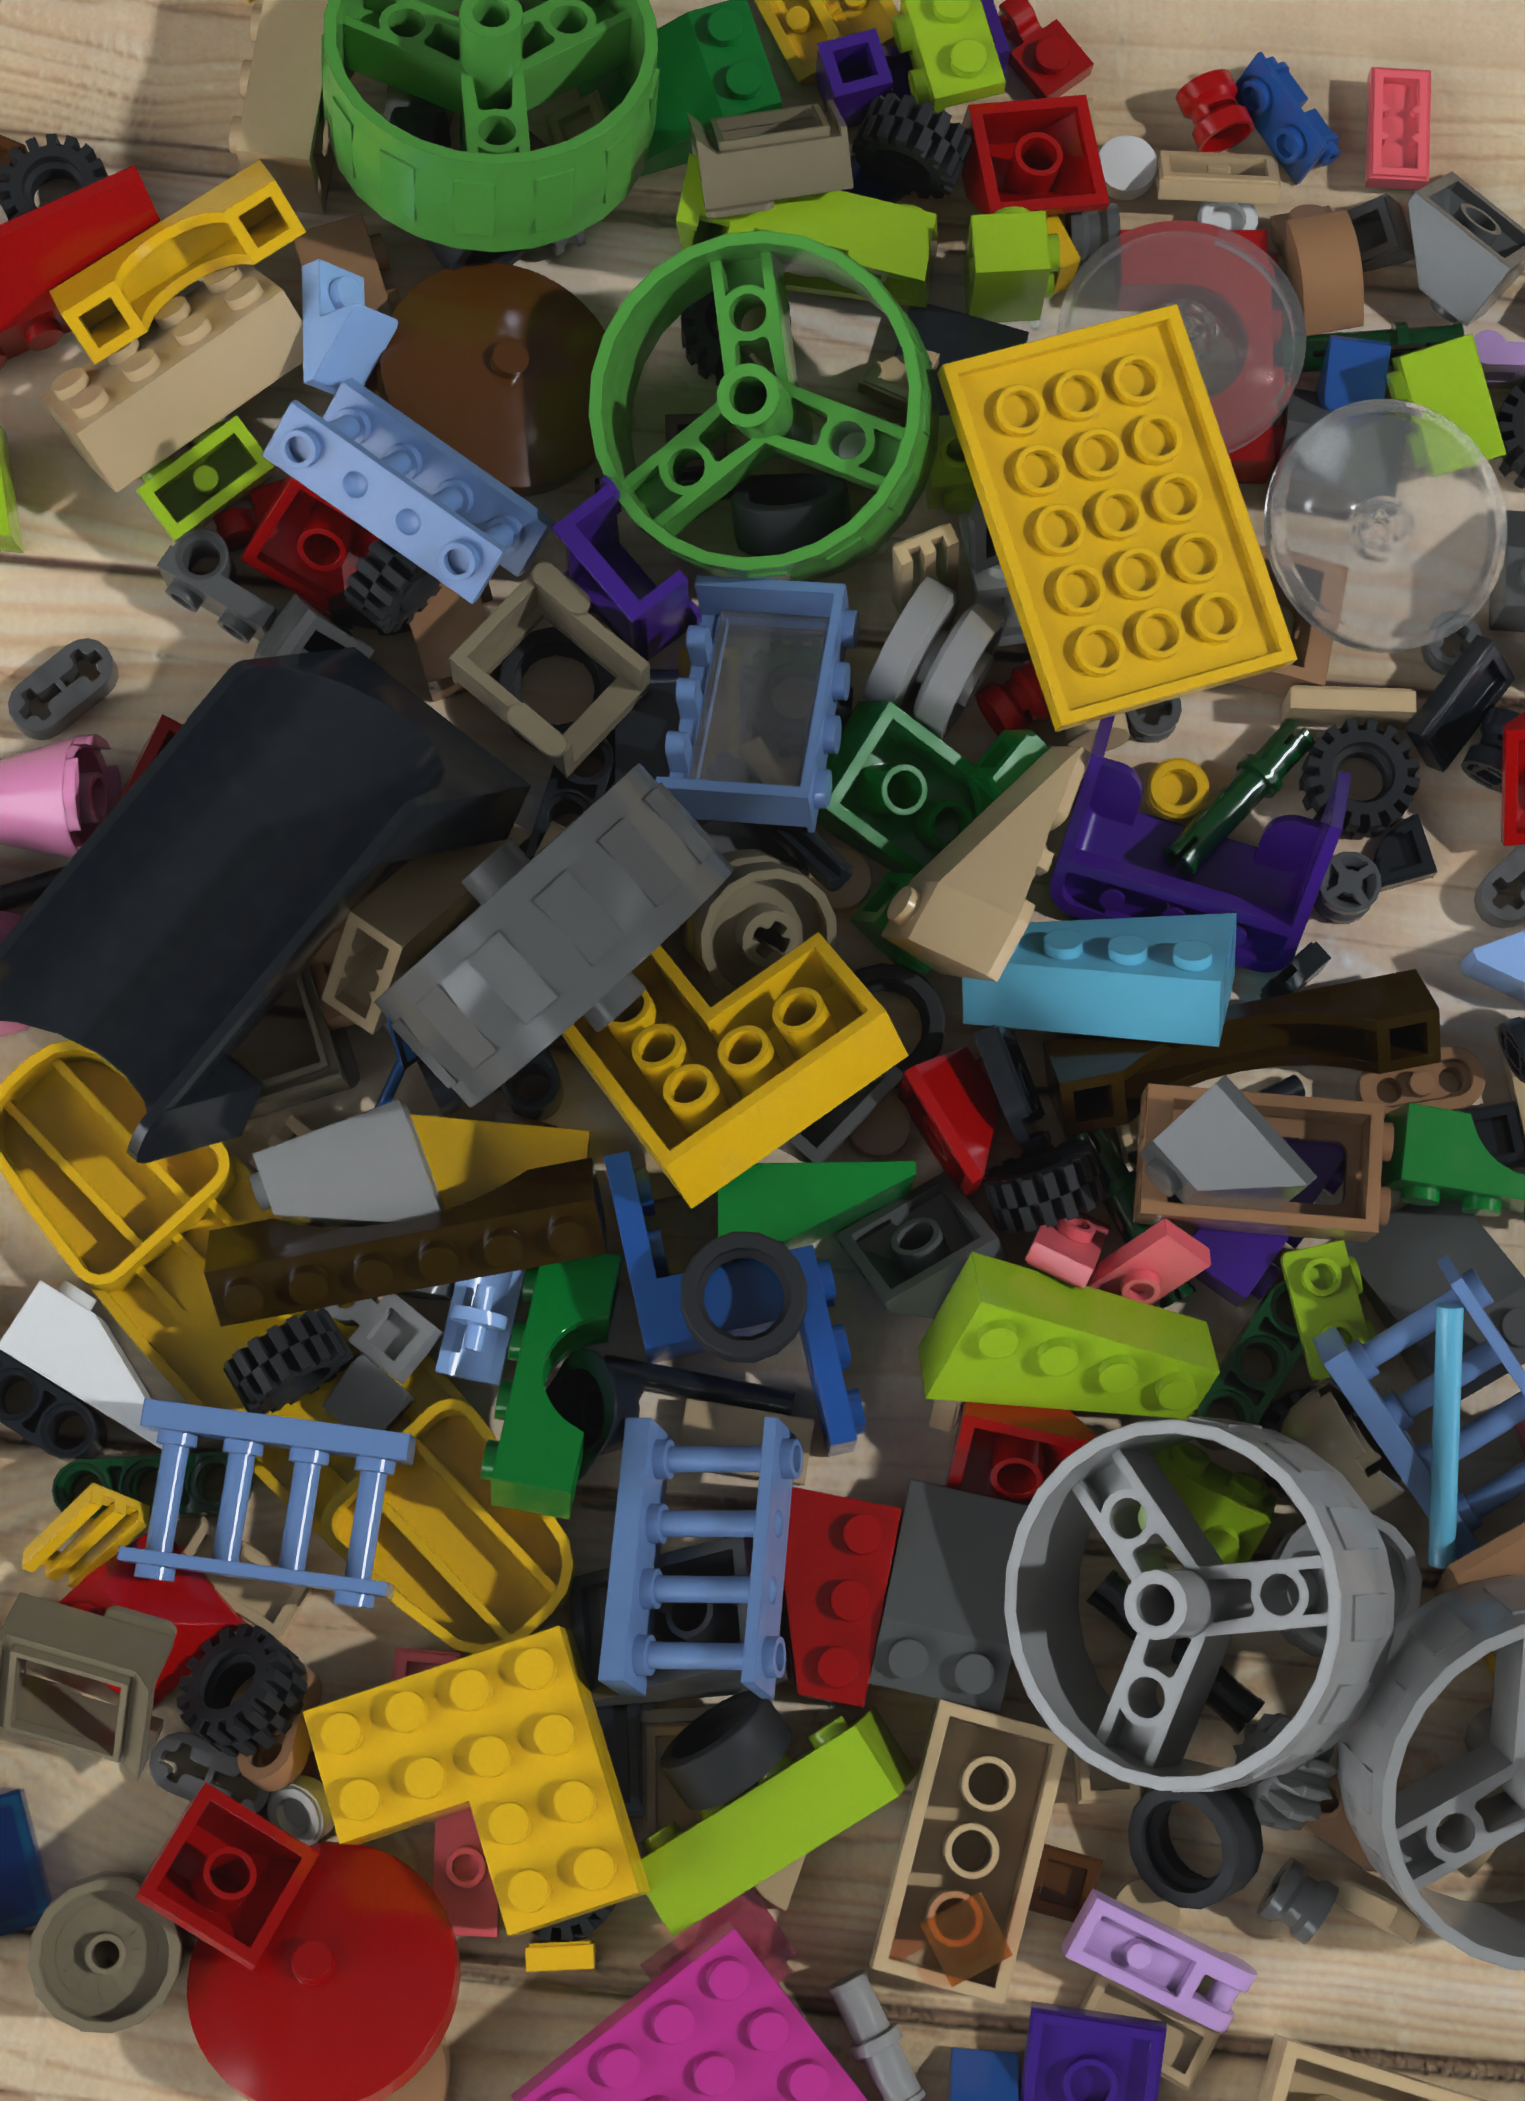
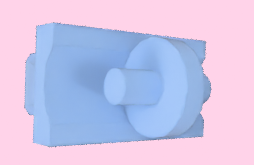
[435,1270,526,1387]

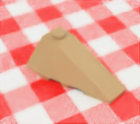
[881,746,1091,982]

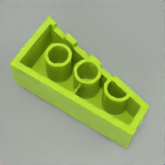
[676,154,938,308]
[917,1252,1220,1419]
[640,1706,917,1937]

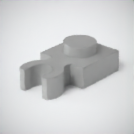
[324,1294,444,1385]

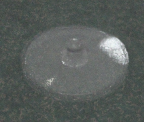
[1056,220,1306,454]
[1264,399,1507,653]

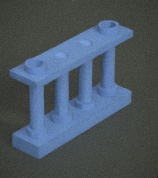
[262,378,556,604]
[1312,1255,1525,1560]
[117,1398,416,1609]
[598,1417,803,1699]

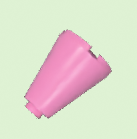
[0,734,122,858]

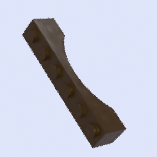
[1043,969,1441,1136]
[204,1157,607,1327]

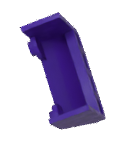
[1050,716,1352,973]

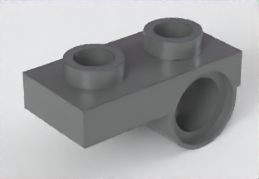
[157,529,277,643]

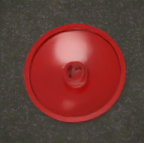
[187,1842,460,2101]

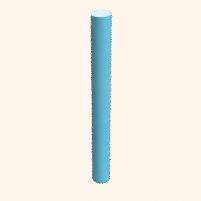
[1428,1302,1464,1569]

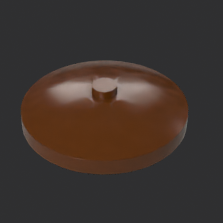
[376,262,605,497]

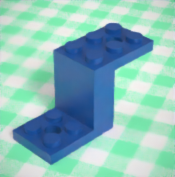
[603,1151,866,1457]

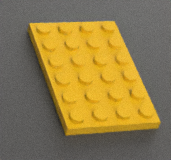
[937,304,1297,732]

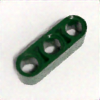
[1192,1280,1303,1451]
[52,1452,253,1523]

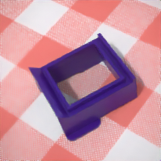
[551,475,702,662]

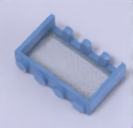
[655,575,860,833]

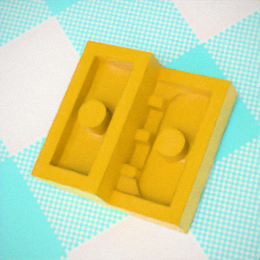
[754,0,899,87]

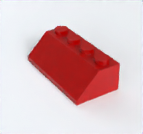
[0,165,160,369]

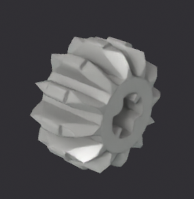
[1233,1713,1338,1831]

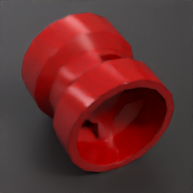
[1175,69,1255,153]
[975,659,1051,737]

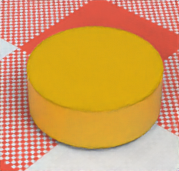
[1144,758,1209,824]

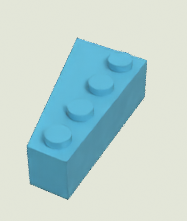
[962,913,1237,1047]

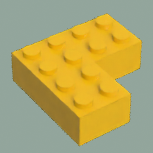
[561,932,909,1209]
[303,1626,651,1936]

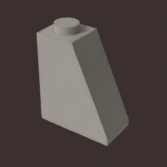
[249,1099,445,1227]

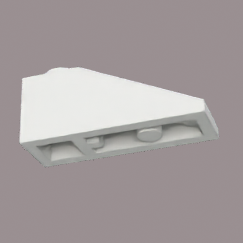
[0,1280,163,1449]

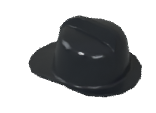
[546,1348,645,1481]

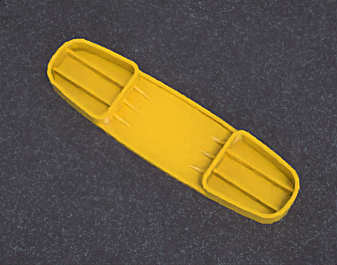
[0,1040,576,1655]

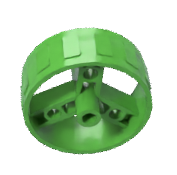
[321,0,660,252]
[588,230,940,582]

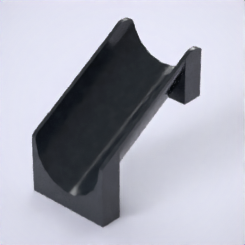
[0,647,531,1164]

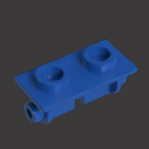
[1235,52,1341,185]

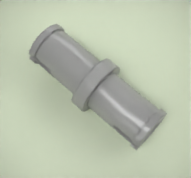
[827,1969,926,2101]

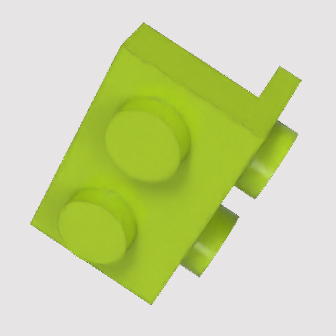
[892,0,1006,114]
[1280,1240,1377,1381]
[1138,1442,1277,1564]

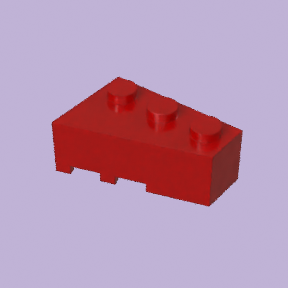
[784,1487,902,1709]

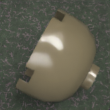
[1281,1380,1404,1512]

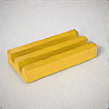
[21,1483,150,1589]

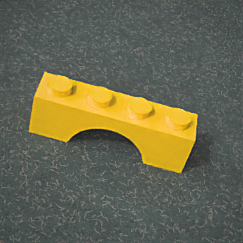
[49,159,306,365]

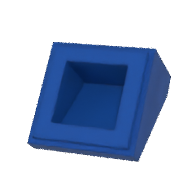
[1316,335,1391,416]
[948,2047,1019,2101]

